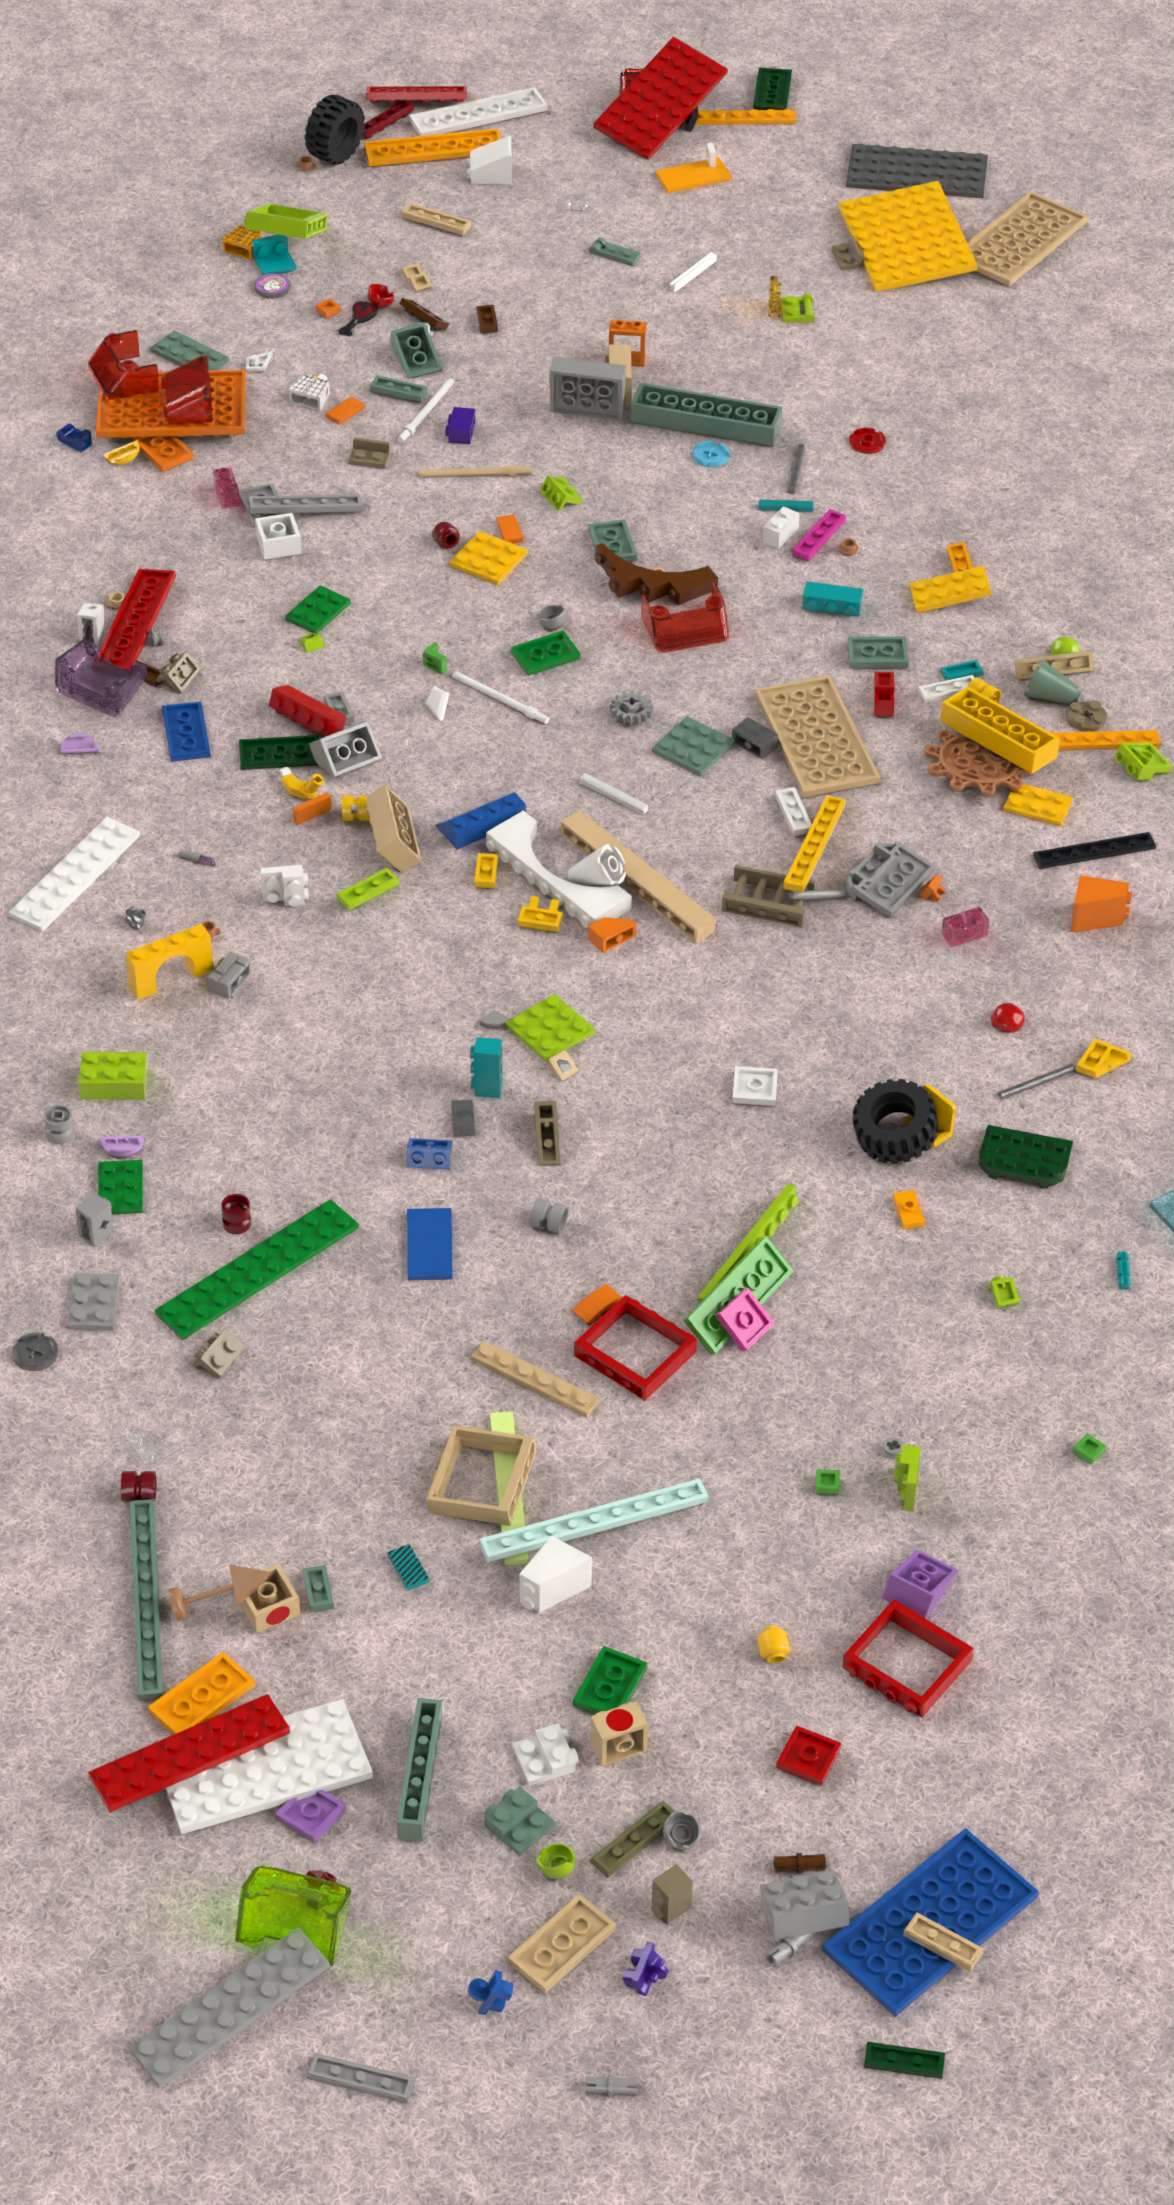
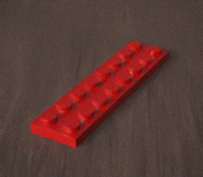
[92,569,176,675]
[88,1694,290,1813]

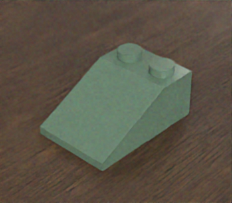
[390,322,443,379]

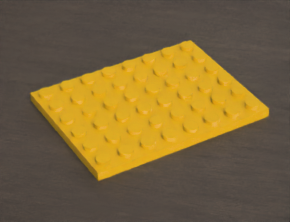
[838,181,977,291]

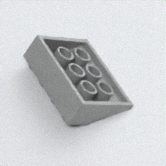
[549,356,626,420]

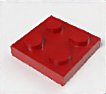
[776,1725,842,1786]

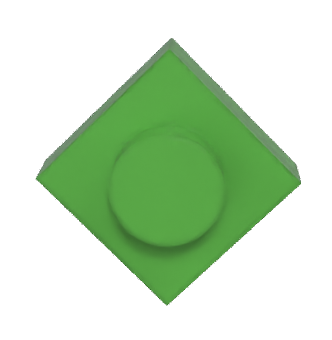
[1073,1434,1106,1465]
[816,1469,840,1495]

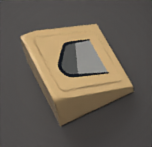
[549,1050,579,1081]

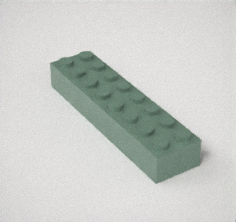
[630,383,783,446]

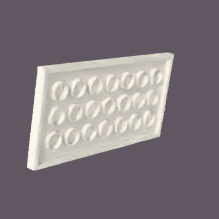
[165,1699,373,1834]

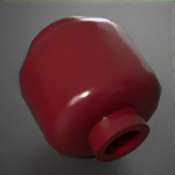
[432,522,460,549]

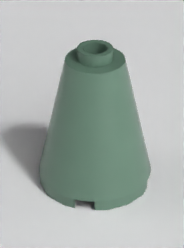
[1024,659,1081,705]

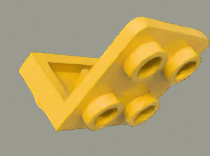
[903,1083,956,1148]

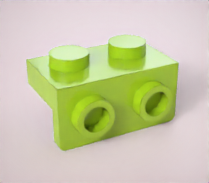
[540,475,583,511]

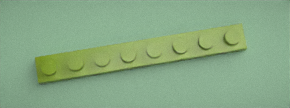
[697,1184,798,1304]

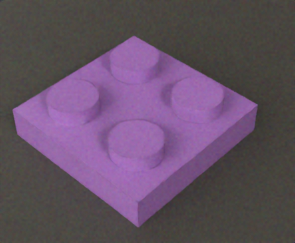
[275,1790,346,1843]

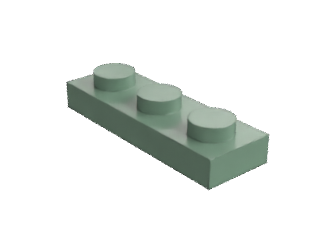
[370,375,427,403]

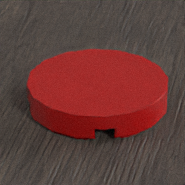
[849,427,886,454]

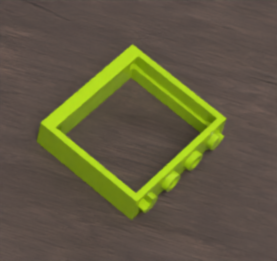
[244,203,328,239]

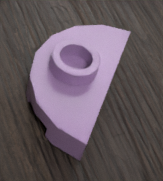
[59,732,99,754]
[100,1136,144,1157]

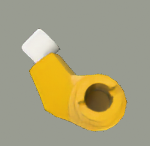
[277,767,324,800]

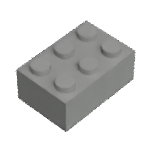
[760,1870,849,1940]

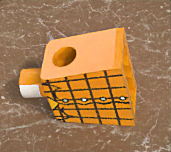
[222,225,262,260]

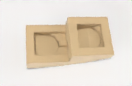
[401,263,432,292]

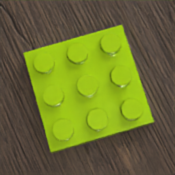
[505,993,595,1062]

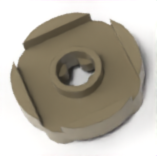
[1067,700,1107,732]

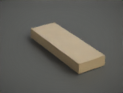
[903,1912,984,1972]

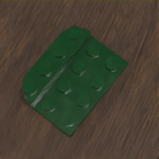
[978,1125,1073,1189]

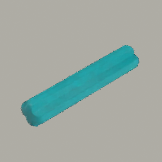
[758,499,814,512]

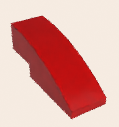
[874,671,895,717]

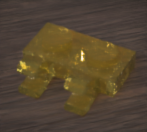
[768,276,782,317]

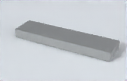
[307,2053,415,2104]

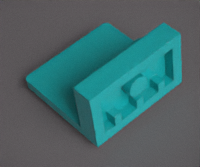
[252,234,297,275]

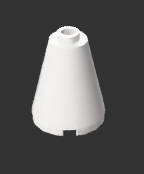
[568,844,626,886]

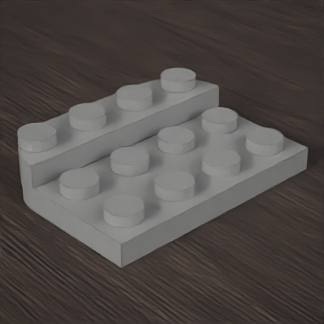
[845,841,936,918]

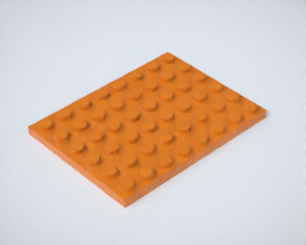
[96,370,246,439]

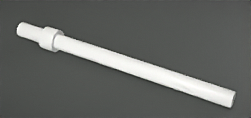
[397,378,454,444]
[452,671,550,724]

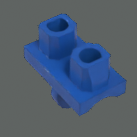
[468,1970,514,2015]

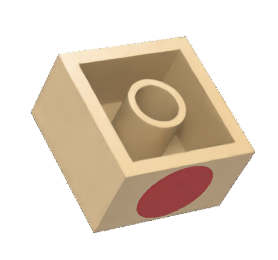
[240,1563,300,1633]
[591,1701,648,1766]

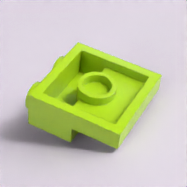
[1115,742,1173,780]
[893,1445,921,1511]

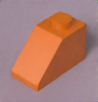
[588,917,636,953]

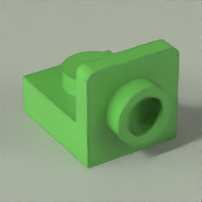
[423,642,447,674]

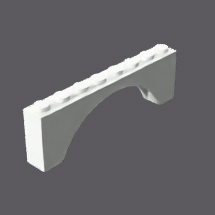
[486,810,631,928]

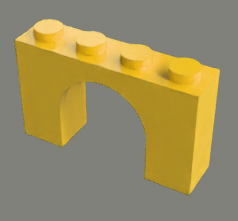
[125,923,214,1000]

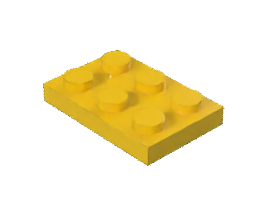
[1003,784,1073,827]

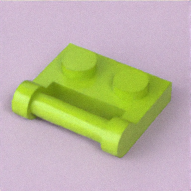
[780,293,815,323]

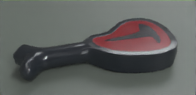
[338,301,378,336]

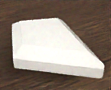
[246,352,273,372]
[425,686,450,721]

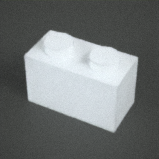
[763,507,799,549]

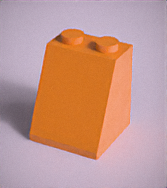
[1070,875,1132,932]

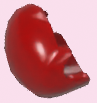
[367,284,394,308]
[990,1003,1025,1033]

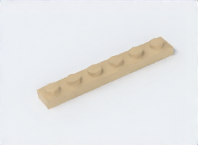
[471,1341,600,1417]

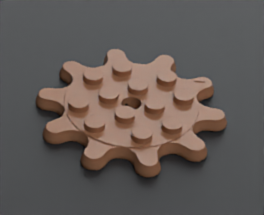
[924,730,1035,797]

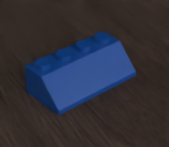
[435,792,526,850]

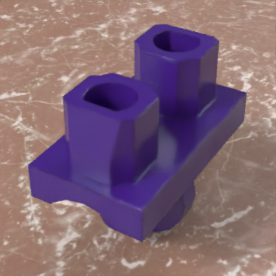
[622,1942,668,1996]

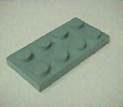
[150,330,229,371]

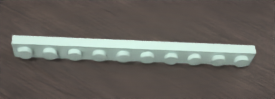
[479,1479,709,1562]

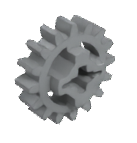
[610,691,653,726]

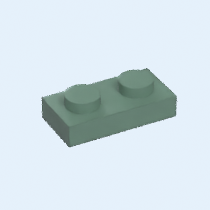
[302,1565,334,1612]

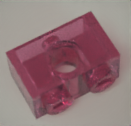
[213,467,240,509]
[941,907,990,948]

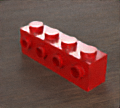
[269,685,346,738]

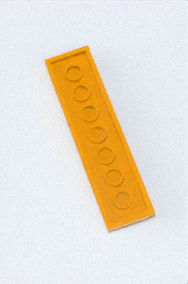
[364,129,501,167]

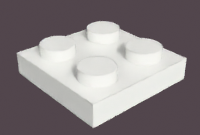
[732,1066,778,1106]

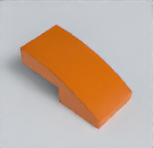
[572,1284,622,1326]

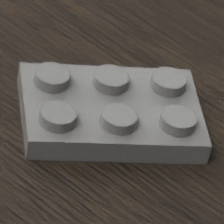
[67,1273,120,1330]

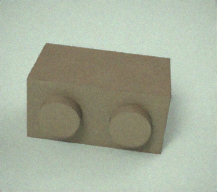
[651,1864,693,1924]

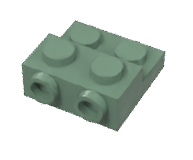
[484,1787,555,1856]

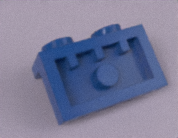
[406,1138,453,1170]

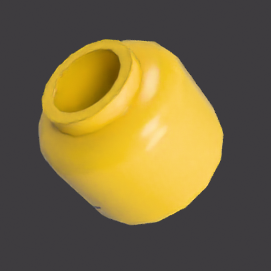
[757,1625,791,1663]

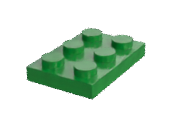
[285,585,351,634]
[511,630,580,676]
[98,1160,143,1215]
[572,1646,648,1715]

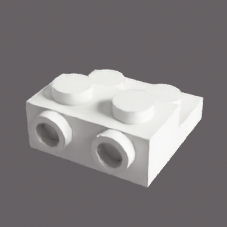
[261,865,309,907]
[512,1723,579,1786]

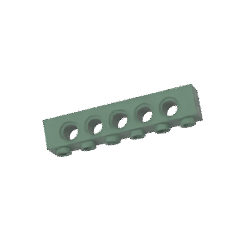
[397,1698,443,1842]

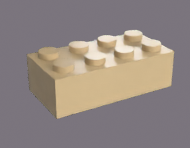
[366,785,422,872]

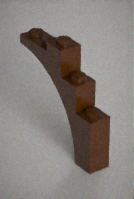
[594,543,718,606]

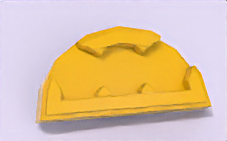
[103,441,140,465]

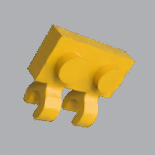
[518,896,563,932]

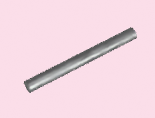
[787,443,805,494]
[998,1064,1075,1100]

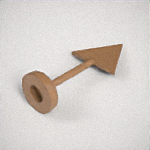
[169,1564,273,1621]

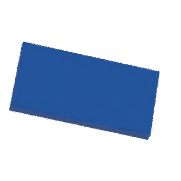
[162,701,211,762]
[407,1208,453,1280]

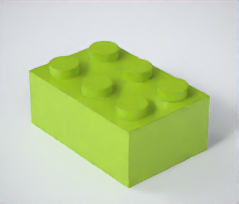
[78,1051,148,1100]

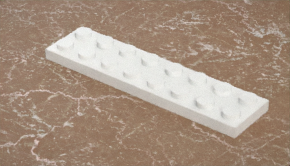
[409,87,548,136]
[8,817,140,932]

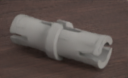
[765,1933,813,1967]
[585,2075,638,2096]

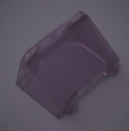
[55,639,147,717]

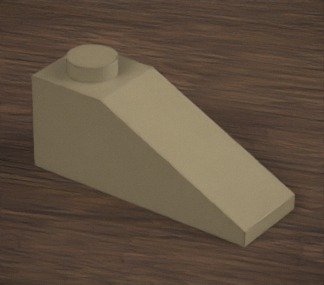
[534,1101,561,1166]

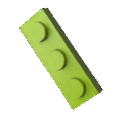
[337,868,399,911]

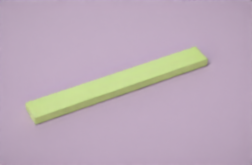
[490,1411,529,1565]

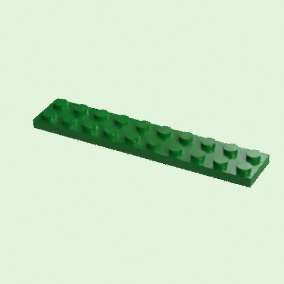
[155,1199,359,1340]

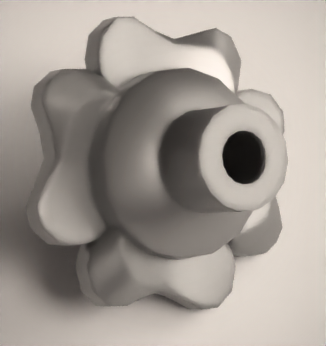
[125,906,146,930]

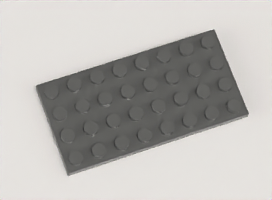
[846,143,988,198]

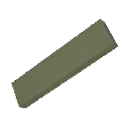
[590,1801,675,1878]

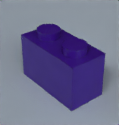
[445,407,476,444]

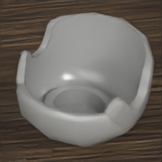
[537,605,567,630]
[663,1809,701,1850]

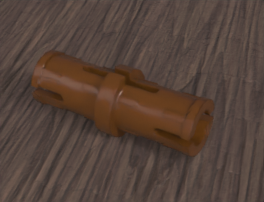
[773,1853,826,1873]

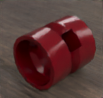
[221,1194,251,1234]
[121,1471,157,1502]

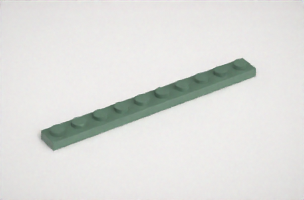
[130,1499,163,1700]

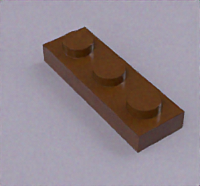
[399,298,449,330]

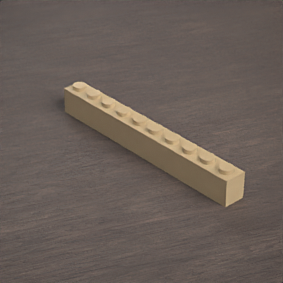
[561,810,715,943]

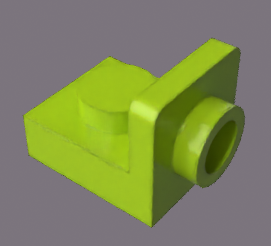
[987,1275,1020,1309]

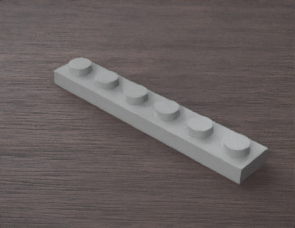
[248,494,363,514]

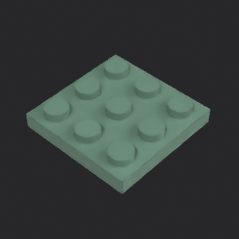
[652,716,735,777]

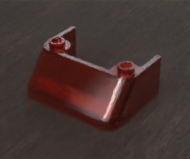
[88,330,159,400]
[641,582,729,653]

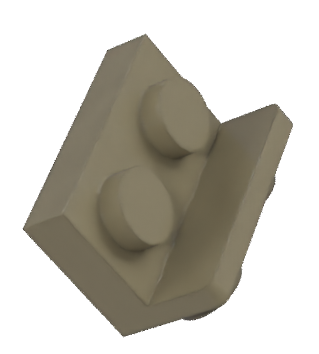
[832,235,864,270]
[349,438,390,469]
[156,651,201,694]

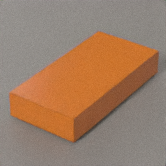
[326,396,365,425]
[496,514,523,544]
[293,792,331,825]

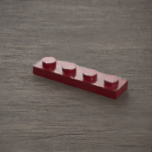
[363,102,414,139]

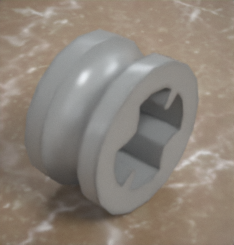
[151,628,164,646]
[882,1437,903,1459]

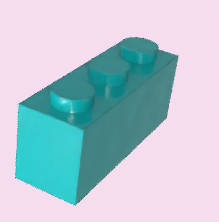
[802,581,864,617]
[470,1037,503,1098]

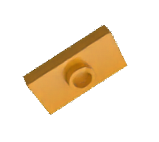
[893,1190,925,1229]

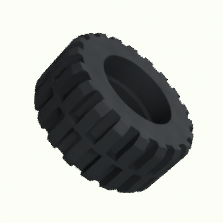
[304,94,365,165]
[852,1079,938,1164]

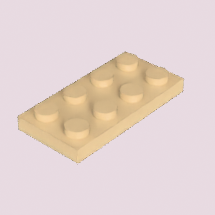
[508,1894,616,1994]

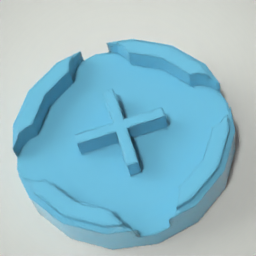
[692,440,730,467]

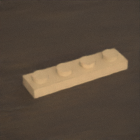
[402,203,471,236]
[1014,650,1093,680]

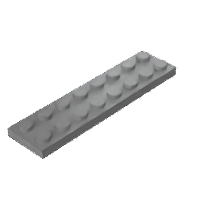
[129,1927,330,2088]

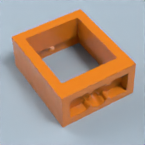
[609,320,647,367]

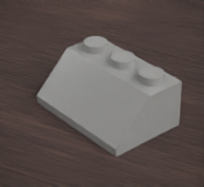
[309,721,382,777]

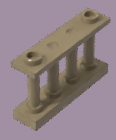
[722,865,815,927]

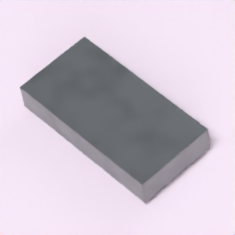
[451,1100,475,1137]

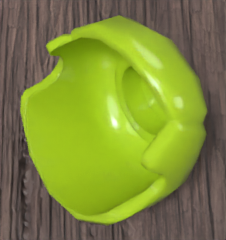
[1051,636,1080,655]
[536,1843,576,1879]

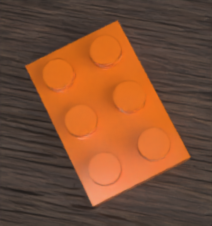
[132,436,194,472]

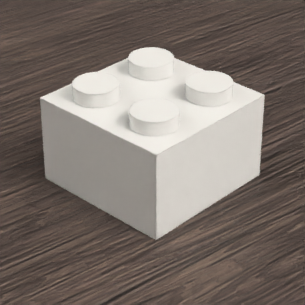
[255,513,302,560]

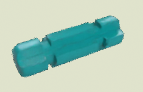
[1116,1251,1131,1290]

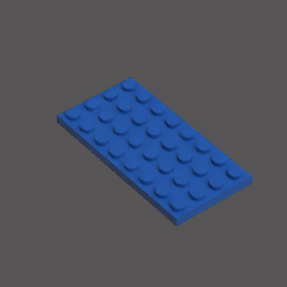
[822,1828,1039,2017]

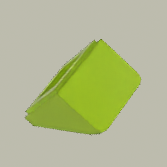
[297,633,325,653]

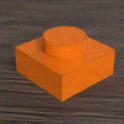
[315,298,341,319]

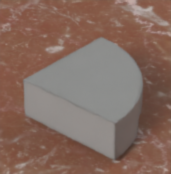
[480,1009,510,1028]

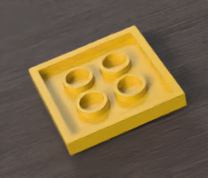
[449,531,528,585]

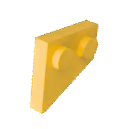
[1076,1038,1132,1079]

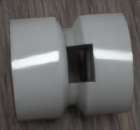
[44,1104,74,1144]
[530,1198,568,1234]

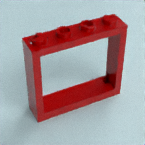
[574,1295,697,1401]
[842,1599,974,1717]

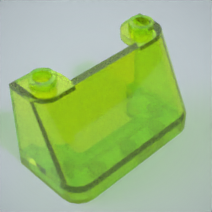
[235,1865,351,1966]

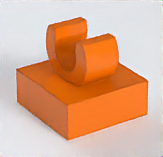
[918,874,946,901]

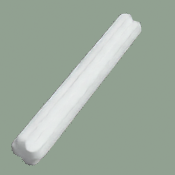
[669,252,717,292]
[580,773,648,815]

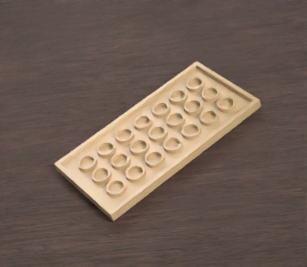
[967,191,1088,287]
[755,675,880,798]

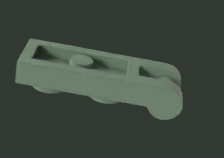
[589,238,641,266]

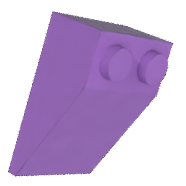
[882,1549,959,1618]

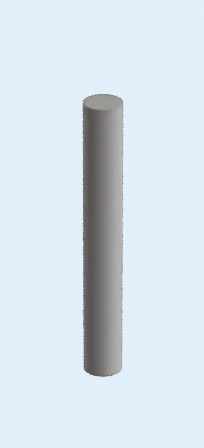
[789,890,847,899]

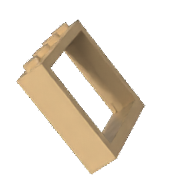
[425,1425,537,1526]

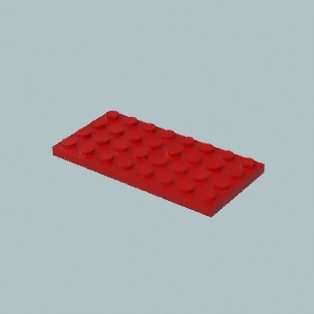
[593,36,728,159]

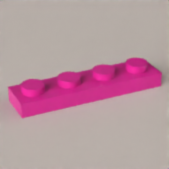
[792,509,846,562]

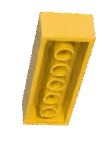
[940,687,1060,774]

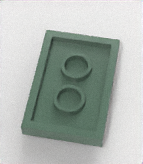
[588,519,637,562]
[847,636,909,668]

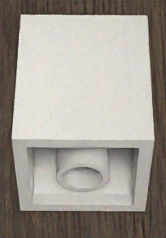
[467,136,512,184]
[519,1536,592,1613]

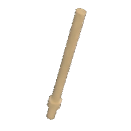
[419,465,531,477]

